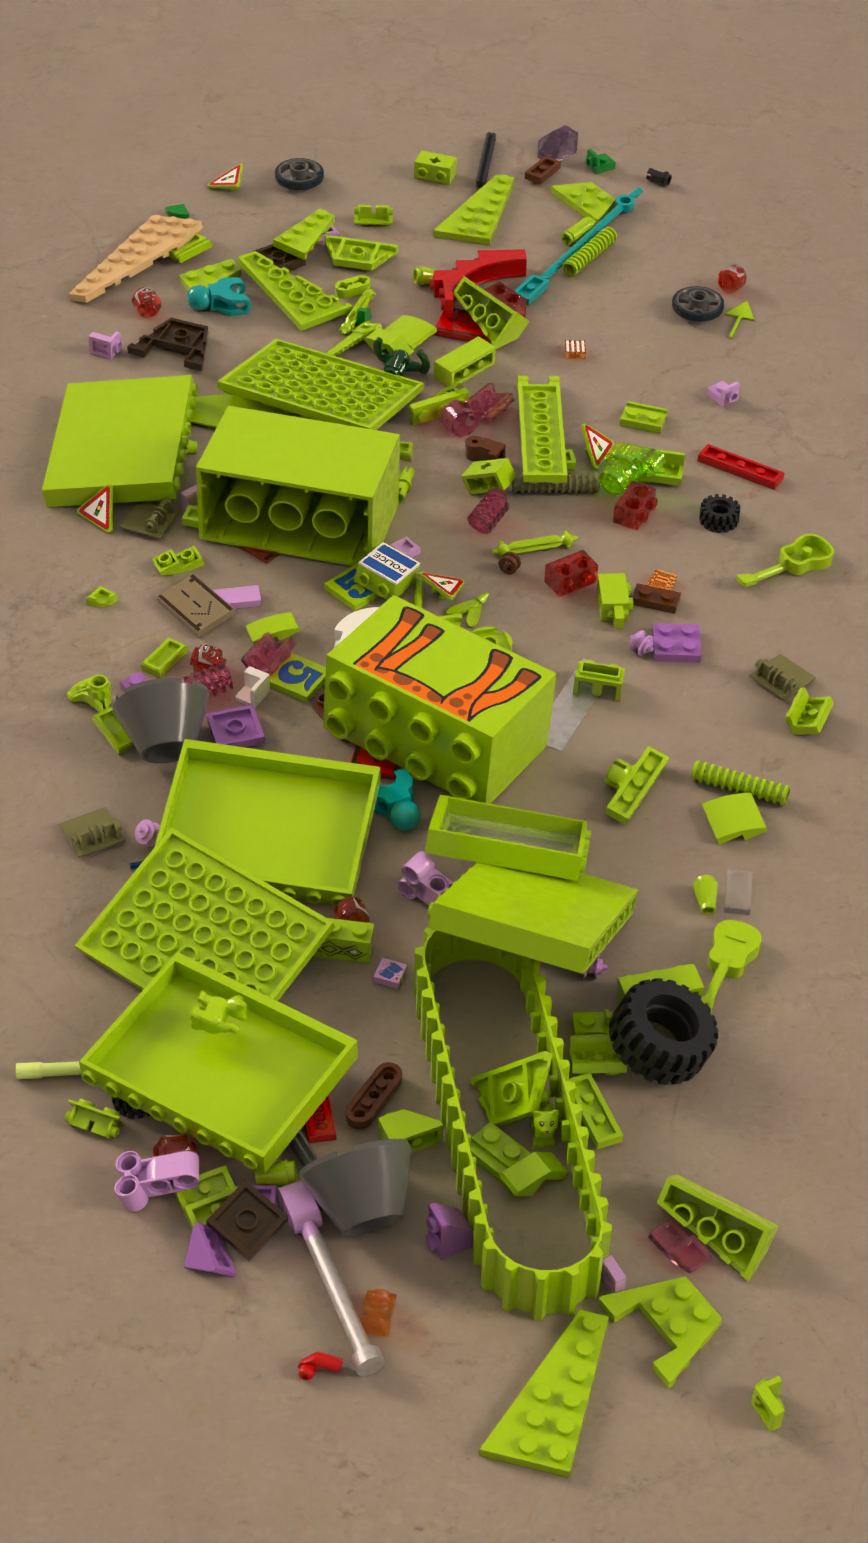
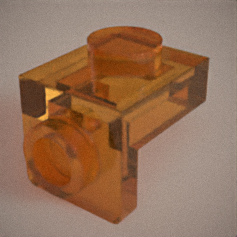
[361,1289,397,1336]

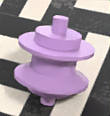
[630,630,654,656]
[135,819,160,847]
[584,955,608,979]

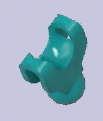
[187,277,252,316]
[374,768,421,831]

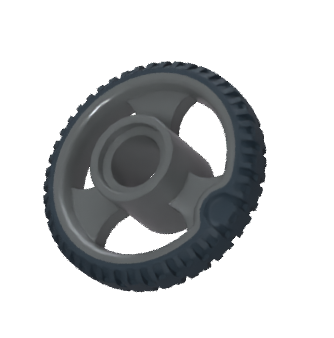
[275,158,324,190]
[672,286,724,322]

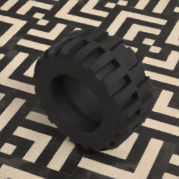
[609,978,718,1085]

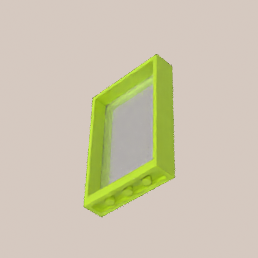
[425,795,591,881]

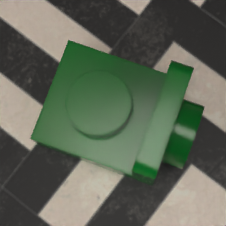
[586,149,616,174]

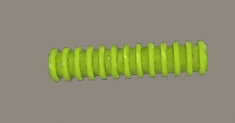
[562,227,617,277]
[691,760,790,806]

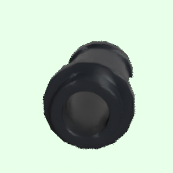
[646,168,672,186]

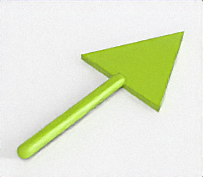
[725,300,755,338]

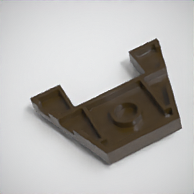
[127,317,209,371]

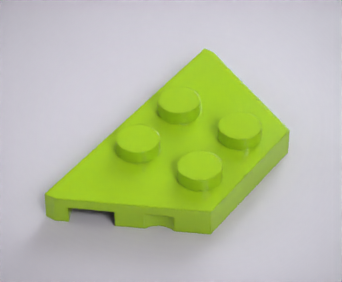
[551,182,616,224]
[325,235,399,271]
[470,1051,552,1127]

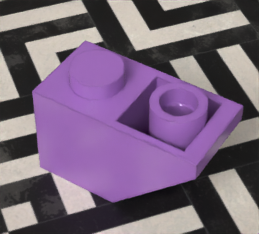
[425,1203,473,1260]

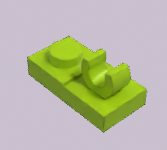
[572,1009,613,1035]

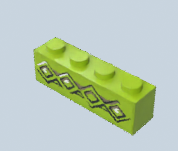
[312,918,374,964]

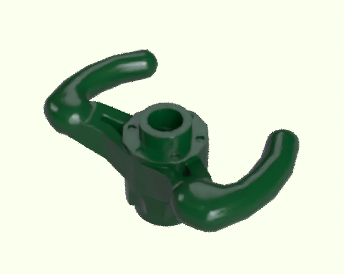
[373,337,430,376]

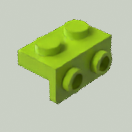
[637,448,685,486]
[786,687,834,735]
[569,1034,627,1075]

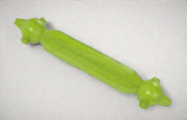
[339,289,376,335]
[492,530,578,557]

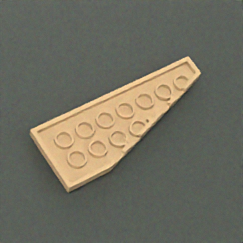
[69,214,203,303]

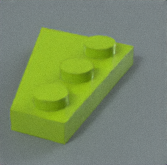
[179,259,241,291]

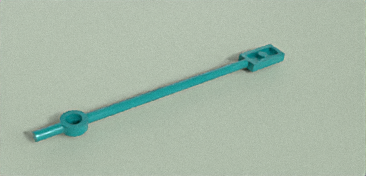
[512,187,643,306]

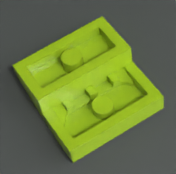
[384,315,437,350]
[702,793,768,845]
[174,1165,238,1229]

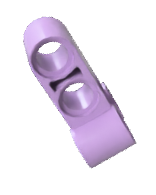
[397,851,454,905]
[114,1151,199,1212]

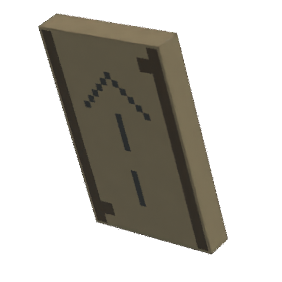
[157,574,235,638]

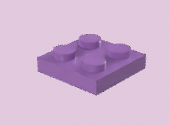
[652,623,701,663]
[206,704,265,748]

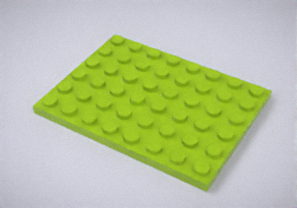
[217,338,424,430]
[75,827,335,1001]

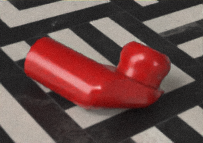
[298,1352,343,1380]

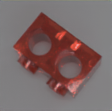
[484,281,527,317]
[613,481,658,530]
[544,550,598,597]

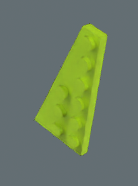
[433,174,515,245]
[238,251,353,331]
[479,1310,609,1478]

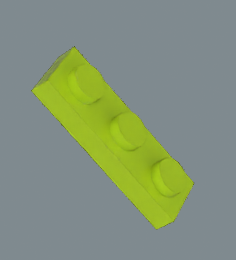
[409,387,469,426]
[569,1073,624,1150]

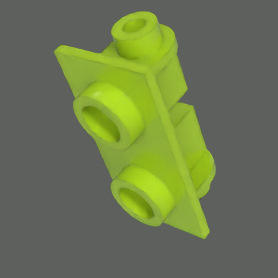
[354,205,393,226]
[64,1099,126,1139]

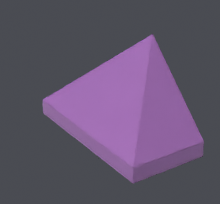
[184,1223,236,1277]

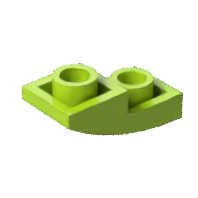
[152,545,205,575]
[246,612,300,647]

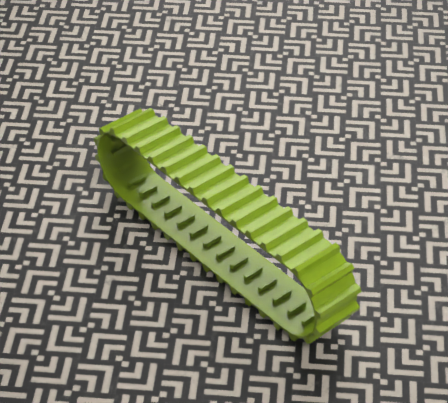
[414,926,612,1321]

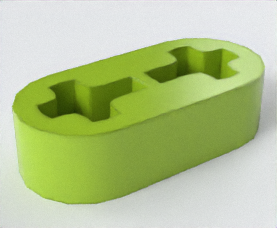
[335,275,371,299]

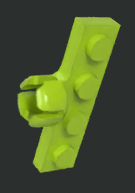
[604,746,670,825]

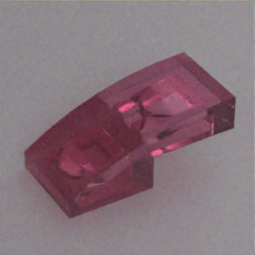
[648,1217,712,1274]

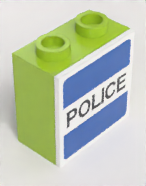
[354,542,421,600]

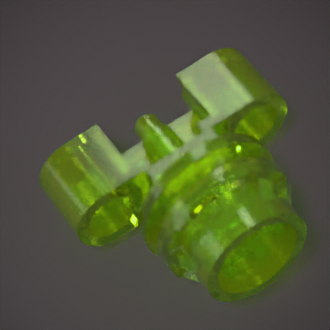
[599,442,666,496]

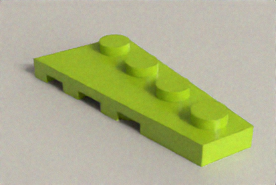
[273,209,335,260]

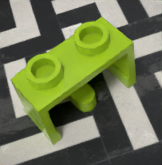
[573,660,625,701]

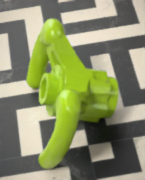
[67,674,112,713]

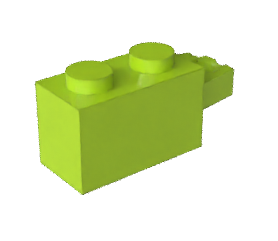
[597,573,633,629]

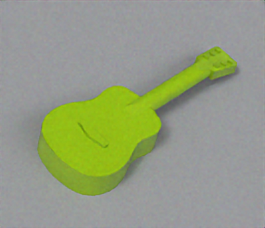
[736,534,834,587]
[701,920,762,1014]

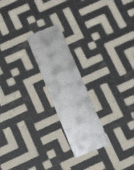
[547,658,605,751]

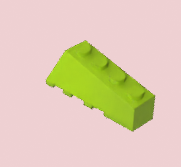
[453,276,530,349]
[657,1174,779,1281]

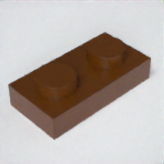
[525,156,561,185]
[632,583,681,614]

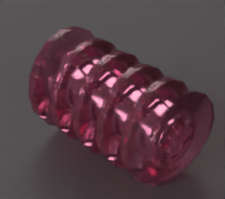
[467,488,509,534]
[181,663,233,696]

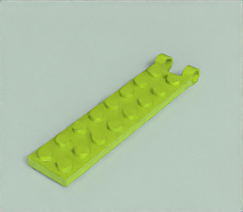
[517,375,568,484]

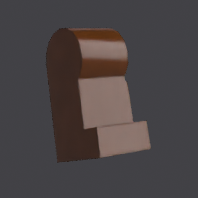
[465,436,506,461]

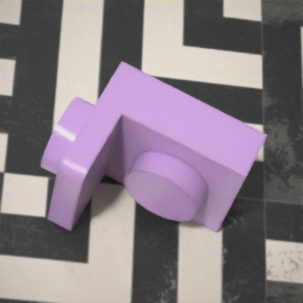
[88,331,122,359]
[706,381,740,407]

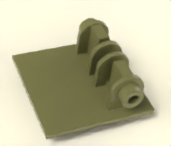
[119,498,179,539]
[749,654,816,701]
[59,807,126,858]

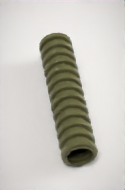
[512,473,600,493]

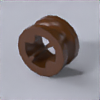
[498,552,521,575]

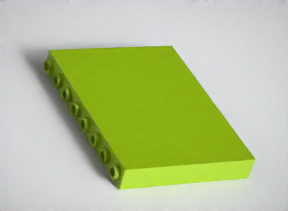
[42,375,198,507]
[154,739,381,907]
[427,862,639,974]
[79,952,358,1174]

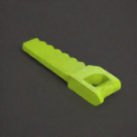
[326,321,382,356]

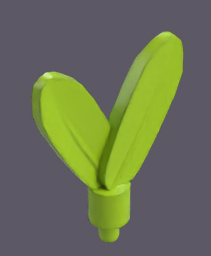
[446,592,489,628]

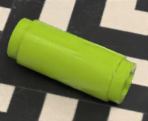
[561,217,596,246]

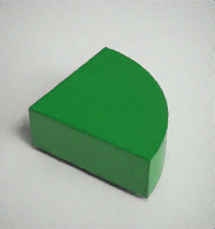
[165,204,189,219]
[357,307,372,326]

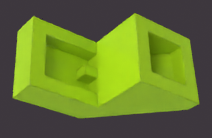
[364,328,414,355]
[499,1152,568,1196]

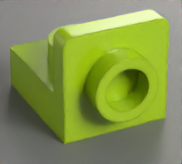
[751,1376,785,1432]

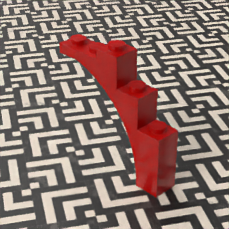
[429,249,527,318]

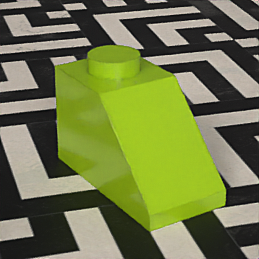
[378,1109,443,1152]

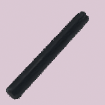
[475,132,496,188]

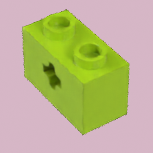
[414,150,457,185]
[461,458,516,494]

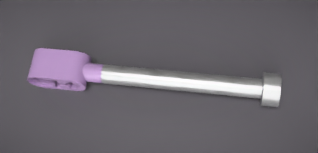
[277,1180,385,1376]

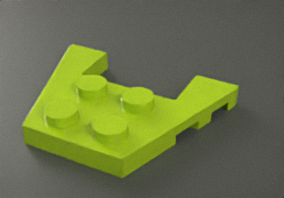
[598,1276,722,1389]

